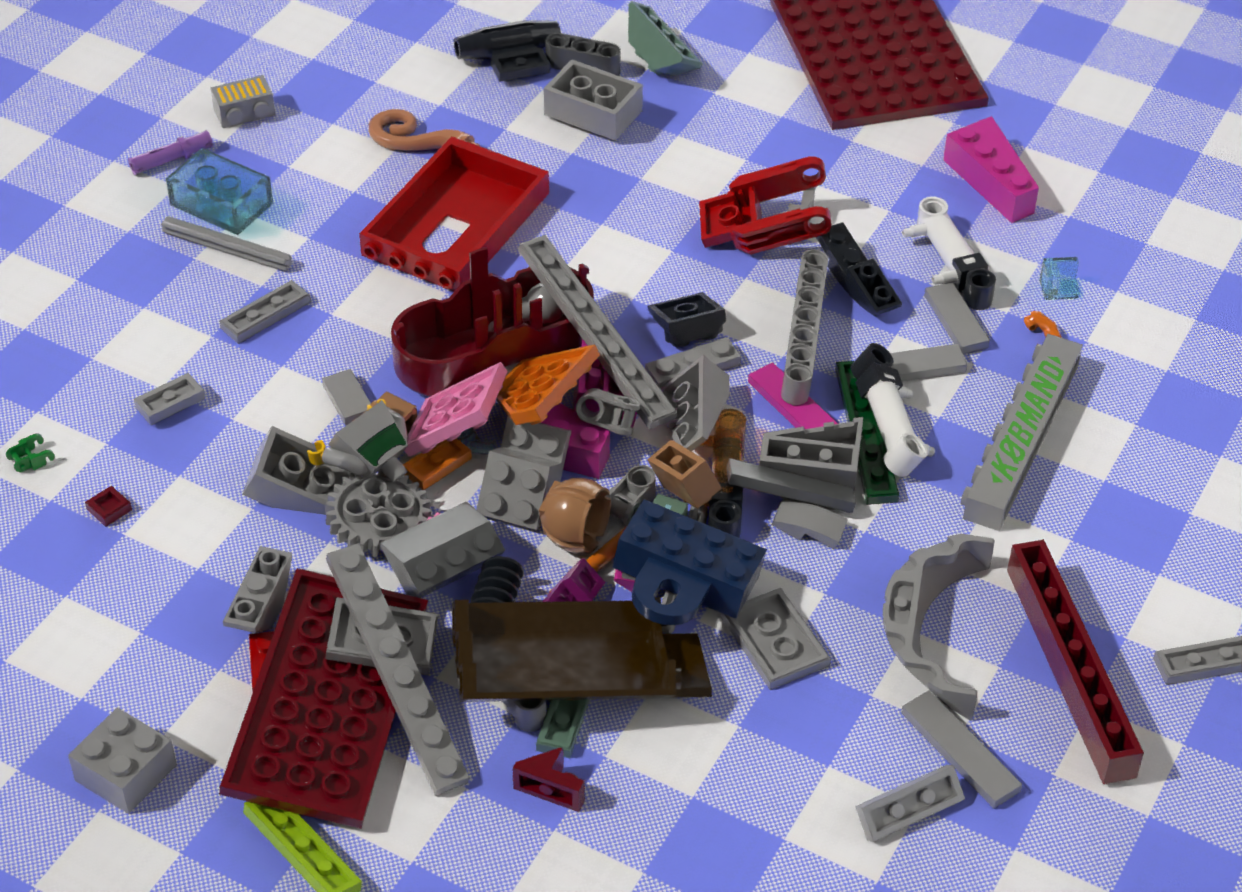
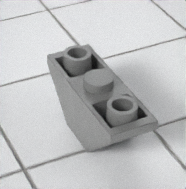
[223,546,292,633]

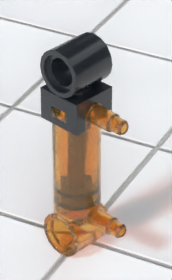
[684,409,746,538]

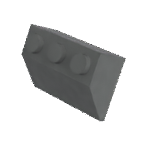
[379,501,505,598]

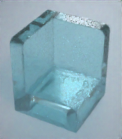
[1039,257,1080,300]

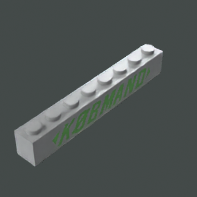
[961,334,1083,531]

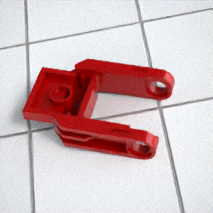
[699,156,832,254]

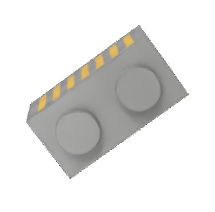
[210,75,275,128]

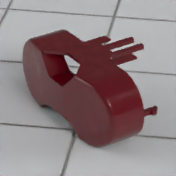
[391,247,594,397]

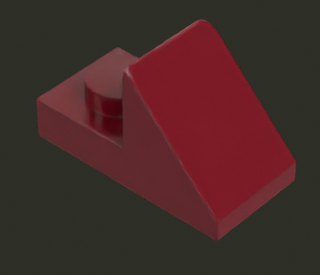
[512,748,585,812]

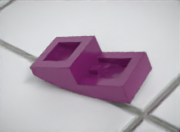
[543,558,605,602]

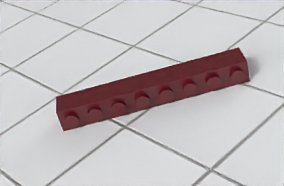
[1007,539,1144,785]

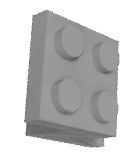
[476,416,571,530]

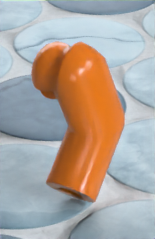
[1024,311,1062,338]

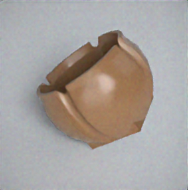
[539,478,611,553]

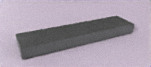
[726,458,856,513]

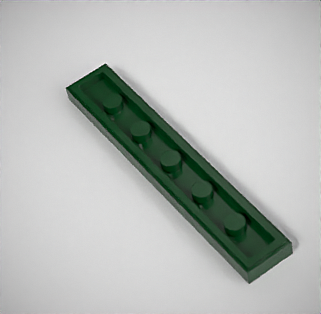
[835,361,899,505]

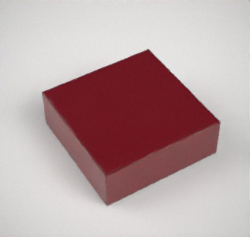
[85,485,132,527]

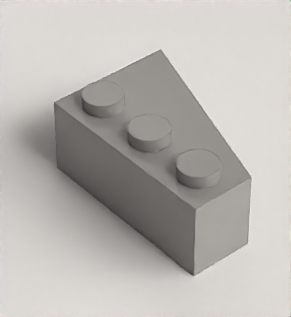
[759,417,863,491]

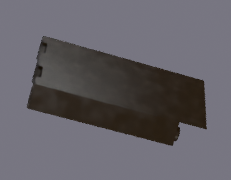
[452,597,712,702]

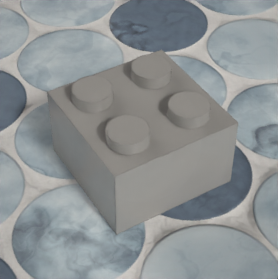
[68,707,177,814]

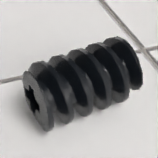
[471,556,524,603]

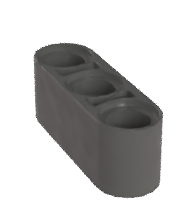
[546,33,621,76]

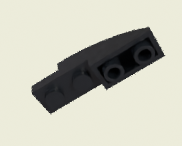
[816,222,902,316]

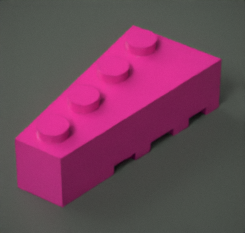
[943,116,1039,223]

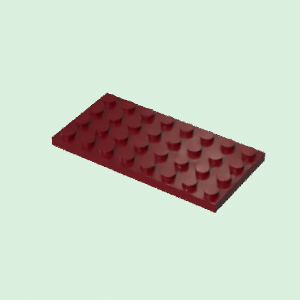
[219,568,428,829]

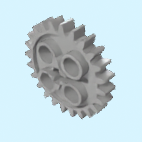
[325,470,432,557]

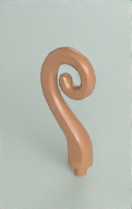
[369,109,480,151]

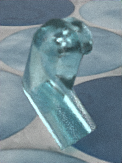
[457,427,496,455]

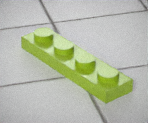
[243,801,362,892]

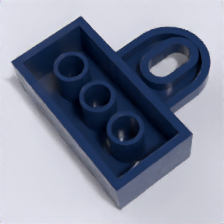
[612,499,767,625]

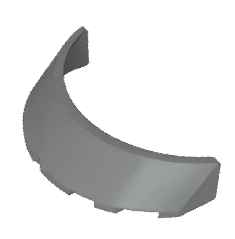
[882,534,995,721]

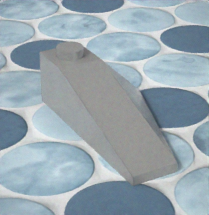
[660,355,730,451]

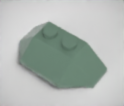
[628,1,703,76]

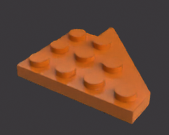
[496,344,600,425]

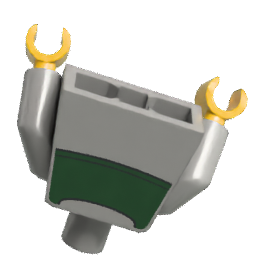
[307,399,408,483]

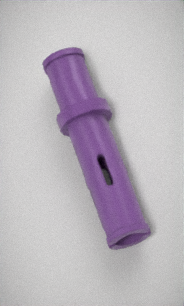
[128,130,213,175]

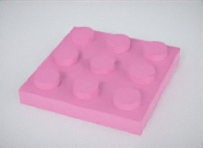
[404,362,508,457]

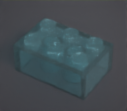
[166,148,273,235]

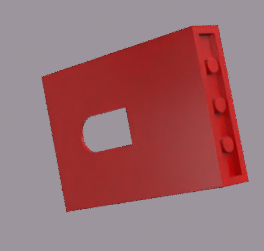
[359,136,549,292]

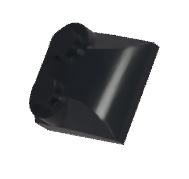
[648,292,726,347]

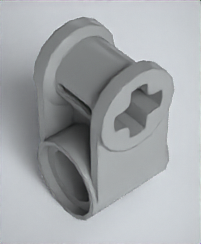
[576,388,641,436]
[606,465,656,526]

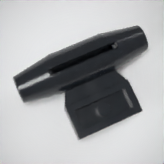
[454,20,561,82]

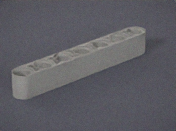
[781,249,828,405]

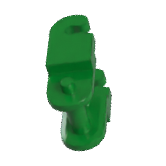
[6,433,55,472]

